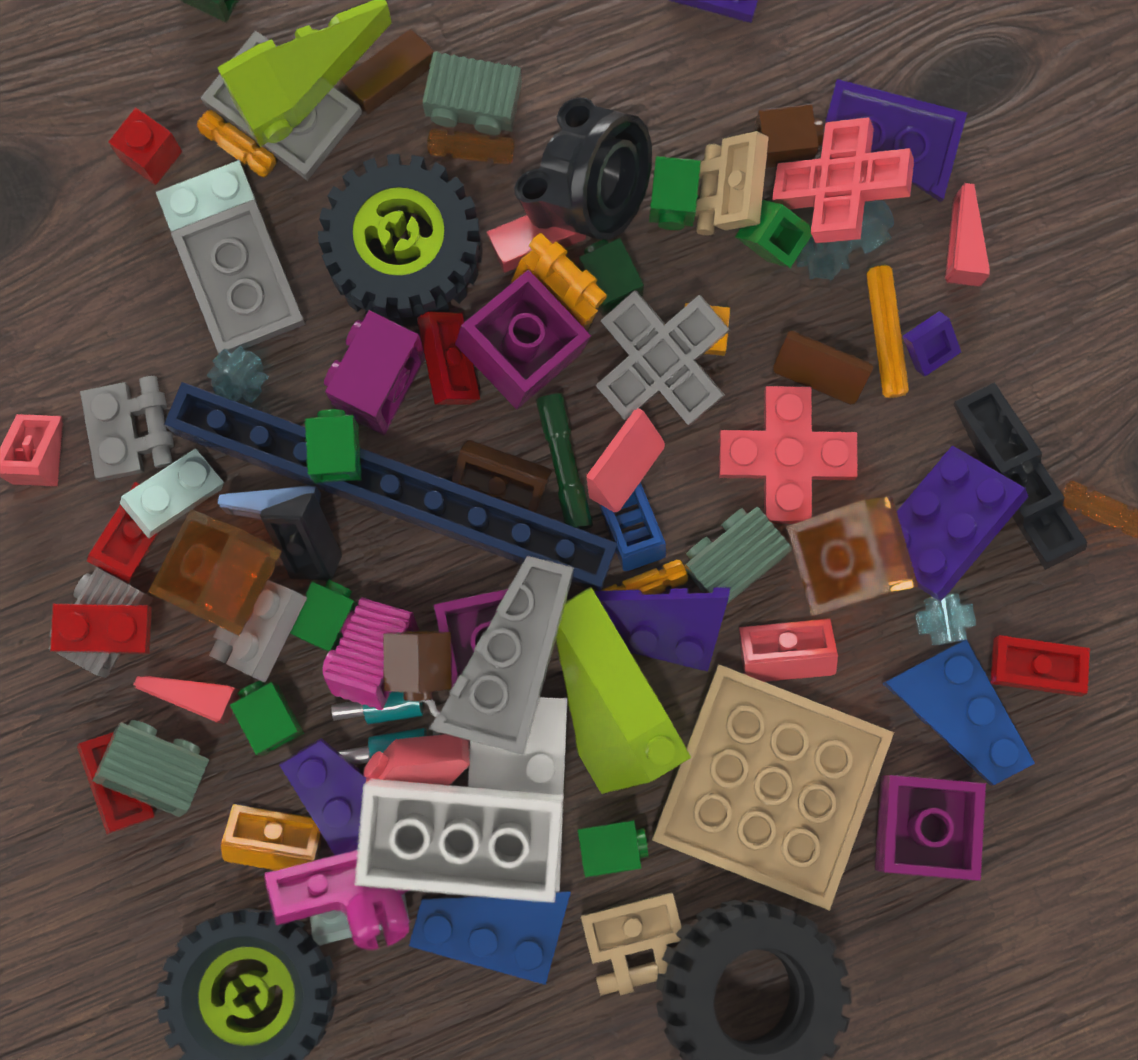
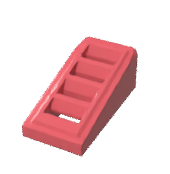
[945,183,990,286]
[133,676,240,725]

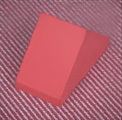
[0,414,63,486]

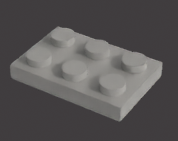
[201,31,362,181]
[171,199,306,358]

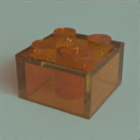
[786,497,918,616]
[149,509,281,636]

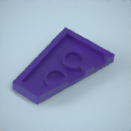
[824,79,967,202]
[594,587,730,672]
[280,738,366,856]

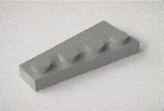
[430,556,574,755]

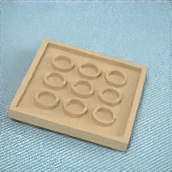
[651,664,894,911]

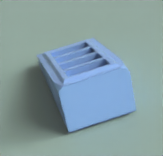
[217,486,321,520]

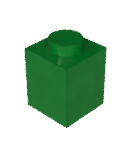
[649,156,701,230]
[735,200,812,268]
[305,409,361,483]
[290,580,358,652]
[230,680,304,756]
[577,820,649,877]

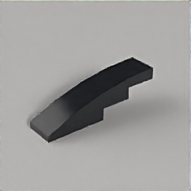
[954,382,1088,570]

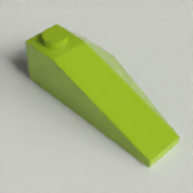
[217,0,392,147]
[556,587,691,794]

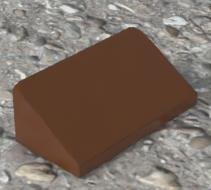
[340,29,434,115]
[773,330,874,405]
[451,440,552,513]

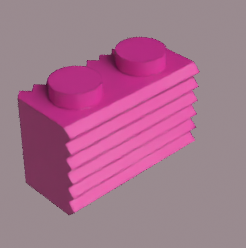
[322,598,419,710]

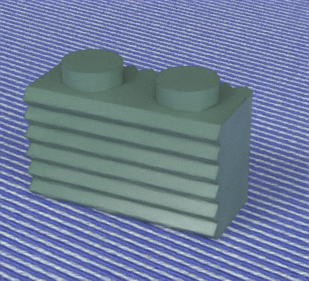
[422,52,522,135]
[684,507,793,604]
[92,720,209,817]

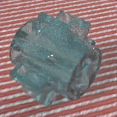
[843,200,894,254]
[796,236,852,281]
[207,346,268,403]
[915,594,977,646]

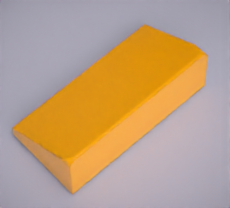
[221,804,322,870]

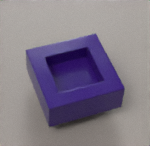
[902,311,961,376]

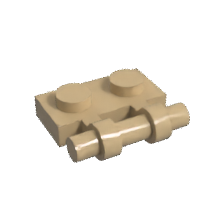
[695,131,769,235]
[581,892,682,996]

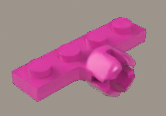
[264,850,410,950]

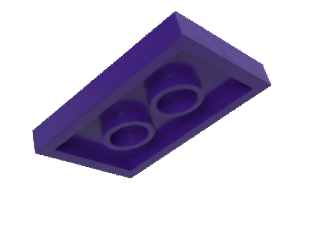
[866,445,1028,602]

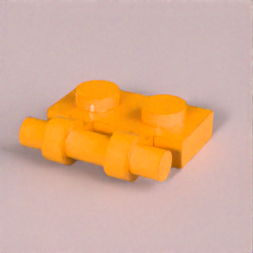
[511,233,608,331]

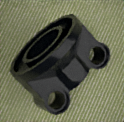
[514,97,652,240]

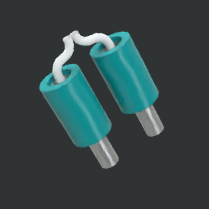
[331,691,440,765]

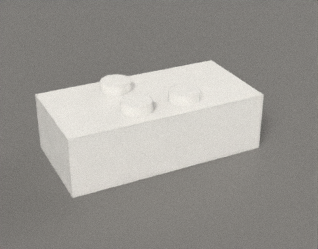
[468,697,567,892]
[355,779,564,903]

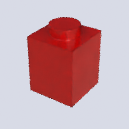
[108,107,183,186]

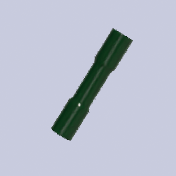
[536,393,593,530]

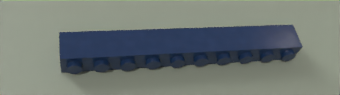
[164,382,617,591]

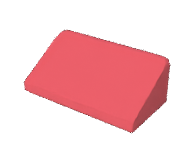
[487,215,586,273]
[586,408,665,512]
[739,619,838,682]

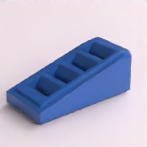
[599,482,666,571]

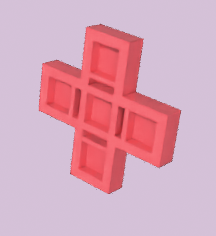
[772,117,914,243]
[719,386,857,524]

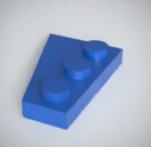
[882,640,1035,786]
[409,891,571,985]

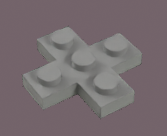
[596,291,731,425]

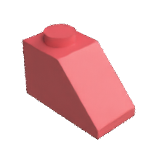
[364,734,470,786]

